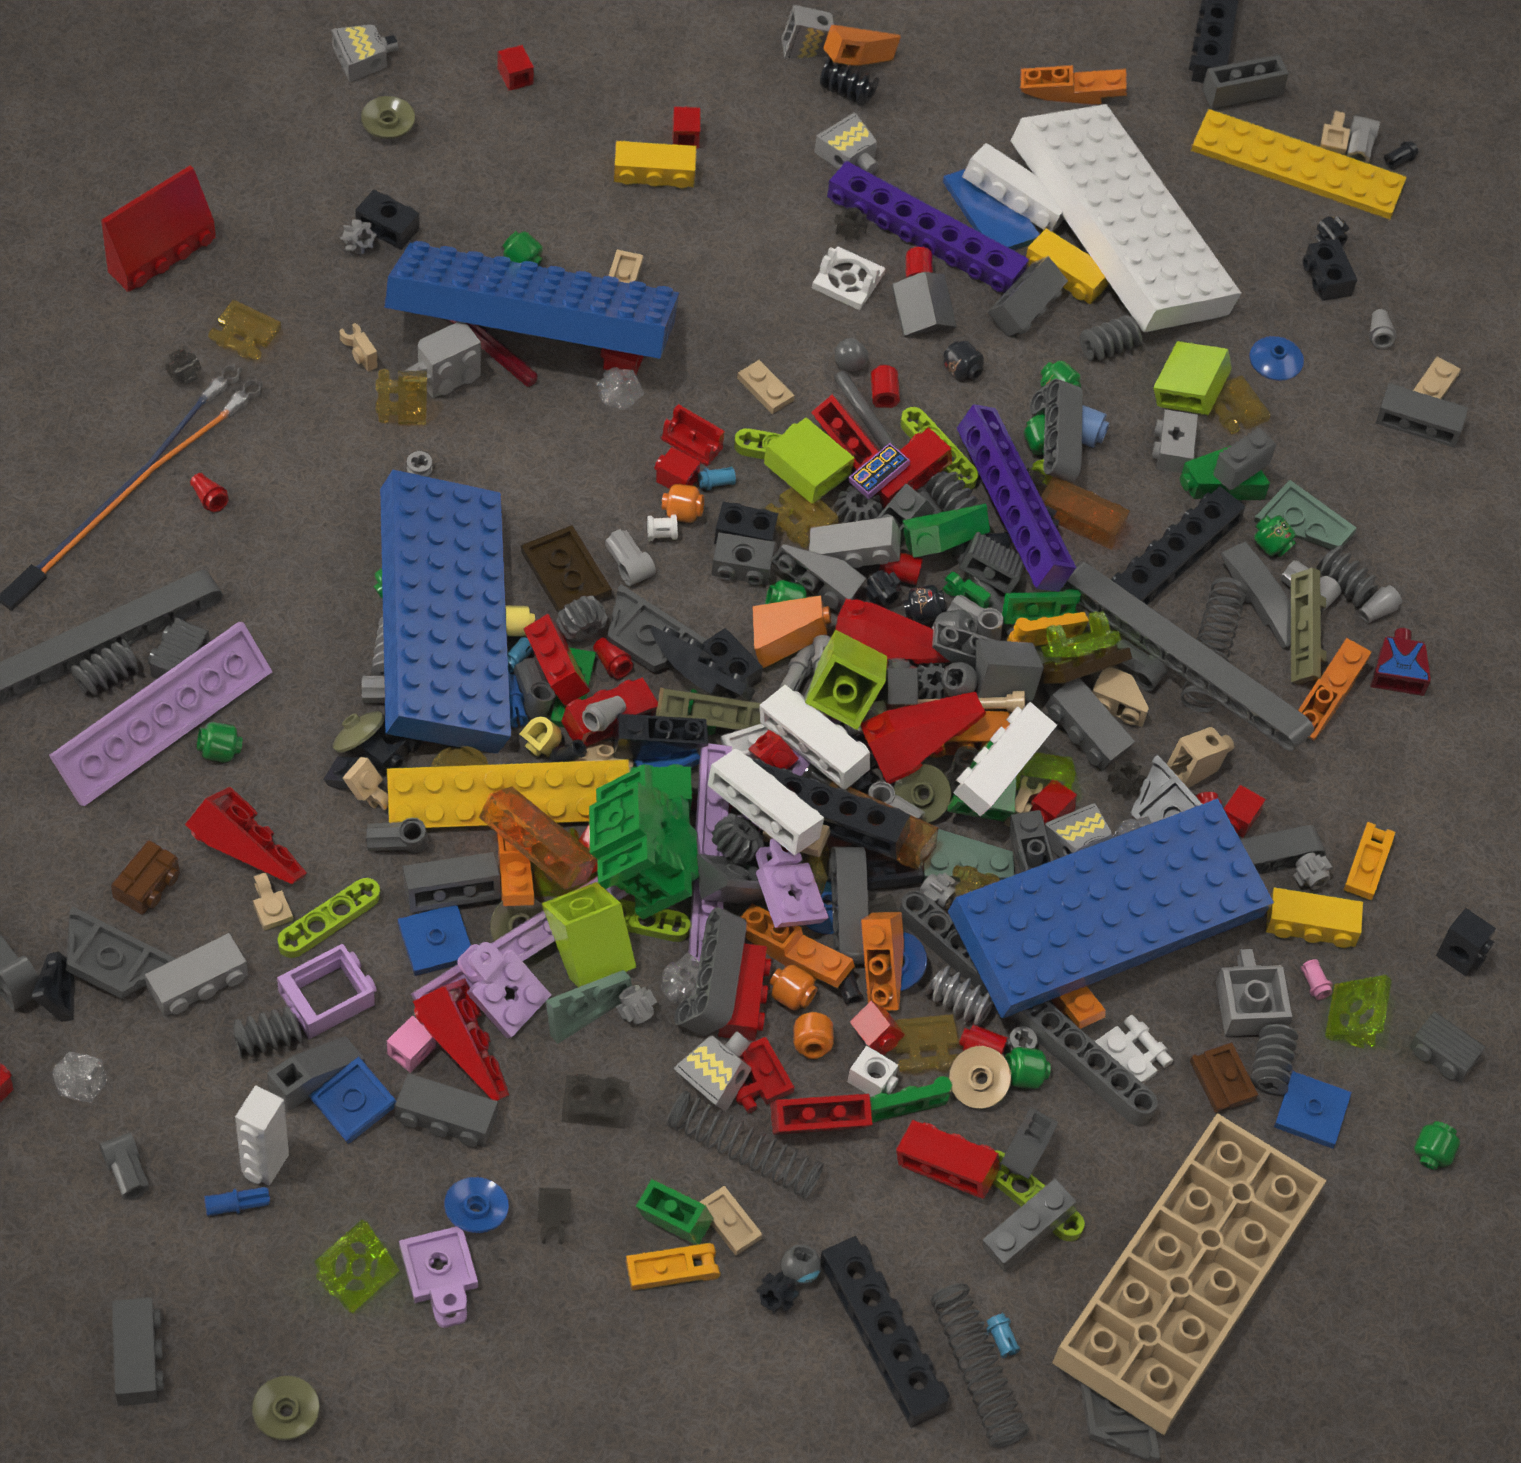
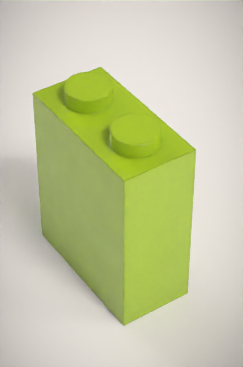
[1153,341,1232,415]
[764,417,855,504]

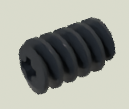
[820,57,879,106]

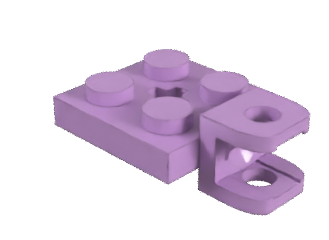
[755,838,828,928]
[458,942,551,1038]
[399,1227,478,1328]

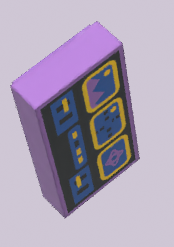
[849,443,910,499]

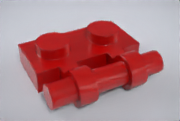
[735,1037,795,1113]

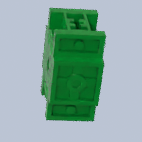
[589,764,699,919]

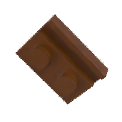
[1190,1042,1258,1114]

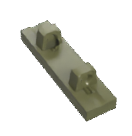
[1291,568,1327,685]
[656,688,762,730]

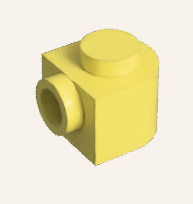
[505,605,535,637]
[520,717,562,757]

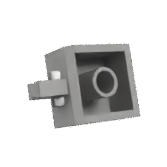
[403,322,481,398]
[1216,949,1292,1036]

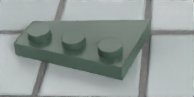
[546,970,632,1044]

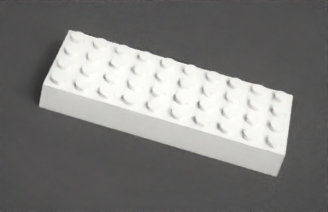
[1011,104,1241,332]

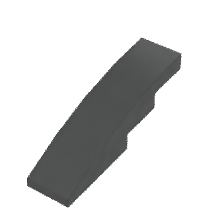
[1220,542,1291,649]

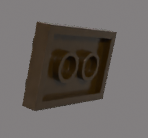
[521,525,612,613]
[1038,644,1132,684]

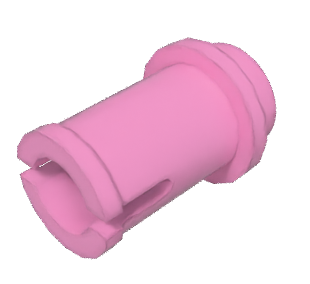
[1300,959,1333,1000]

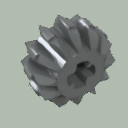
[834,485,883,523]
[556,596,608,642]
[917,662,950,699]
[711,813,764,865]

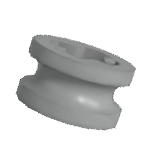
[407,451,432,477]
[1008,1026,1037,1051]

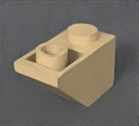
[1092,667,1149,727]

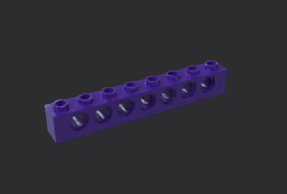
[827,161,1029,293]
[957,404,1076,592]

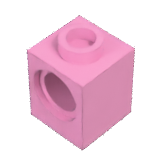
[387,1016,436,1073]

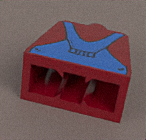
[1370,628,1431,696]

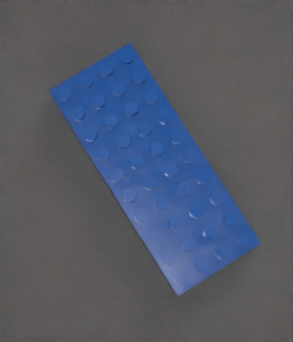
[384,241,679,359]
[380,470,511,753]
[947,799,1274,1019]

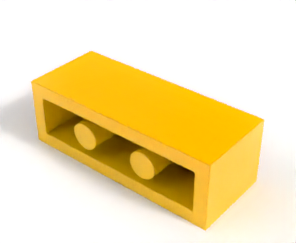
[614,141,696,188]
[1026,229,1109,304]
[1266,887,1363,948]

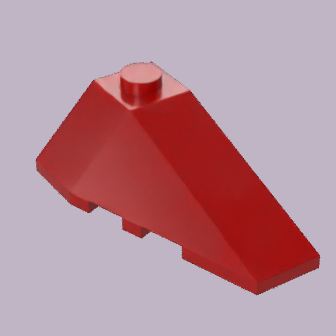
[835,599,950,664]
[860,692,986,784]
[185,787,307,884]
[413,978,509,1101]

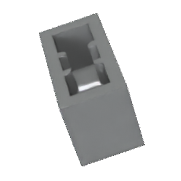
[1152,410,1198,473]

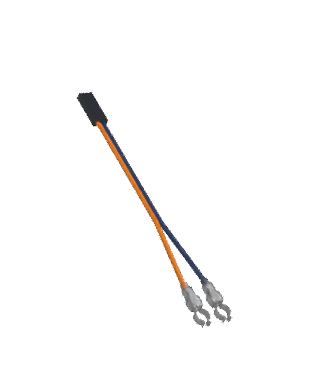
[0,363,263,611]

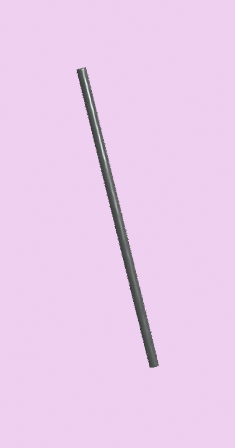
[834,371,1061,697]

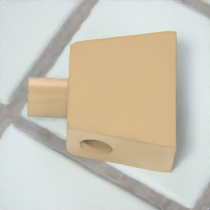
[1167,727,1234,788]

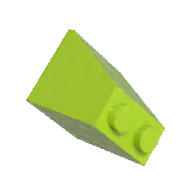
[805,630,887,730]
[542,882,636,987]

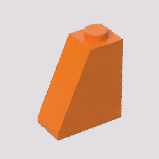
[752,595,832,668]

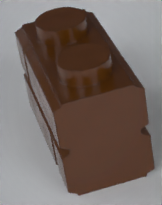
[111,840,180,915]

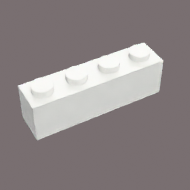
[963,143,1065,232]
[760,685,870,790]
[953,702,1057,816]
[708,748,824,855]
[235,1085,289,1186]

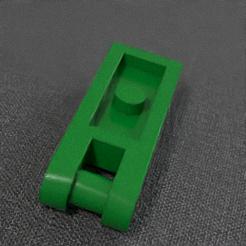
[1002,589,1081,624]
[870,1076,952,1123]

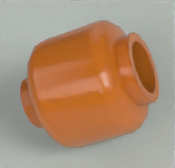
[662,484,705,523]
[770,964,817,1011]
[793,1012,834,1059]

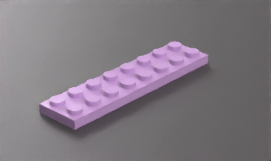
[49,622,272,806]

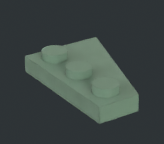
[1254,480,1356,550]
[921,824,1014,882]

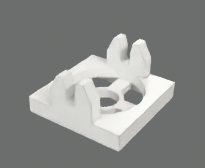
[812,246,885,310]

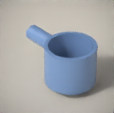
[1082,405,1109,448]

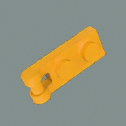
[1007,612,1089,646]
[1343,821,1396,901]
[626,1243,721,1291]

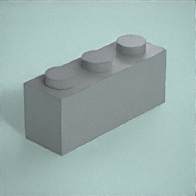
[809,516,901,568]
[145,933,248,1017]

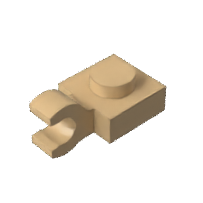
[1320,111,1350,156]
[340,323,377,372]
[343,757,388,810]
[1004,776,1043,827]
[253,872,293,931]

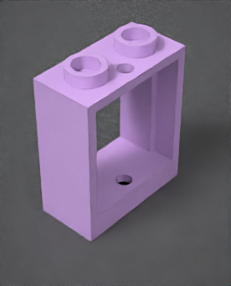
[277,943,377,1039]

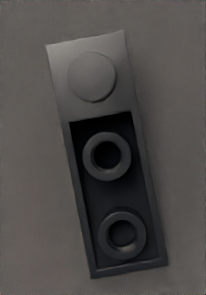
[613,714,708,760]

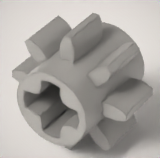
[340,219,376,254]
[1293,852,1333,890]
[920,873,958,909]
[616,985,657,1024]

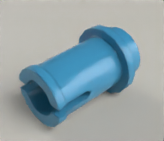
[698,467,736,490]
[507,637,534,673]
[986,1314,1021,1358]

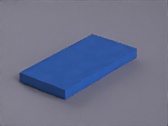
[943,169,1040,251]

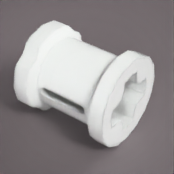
[647,515,678,541]

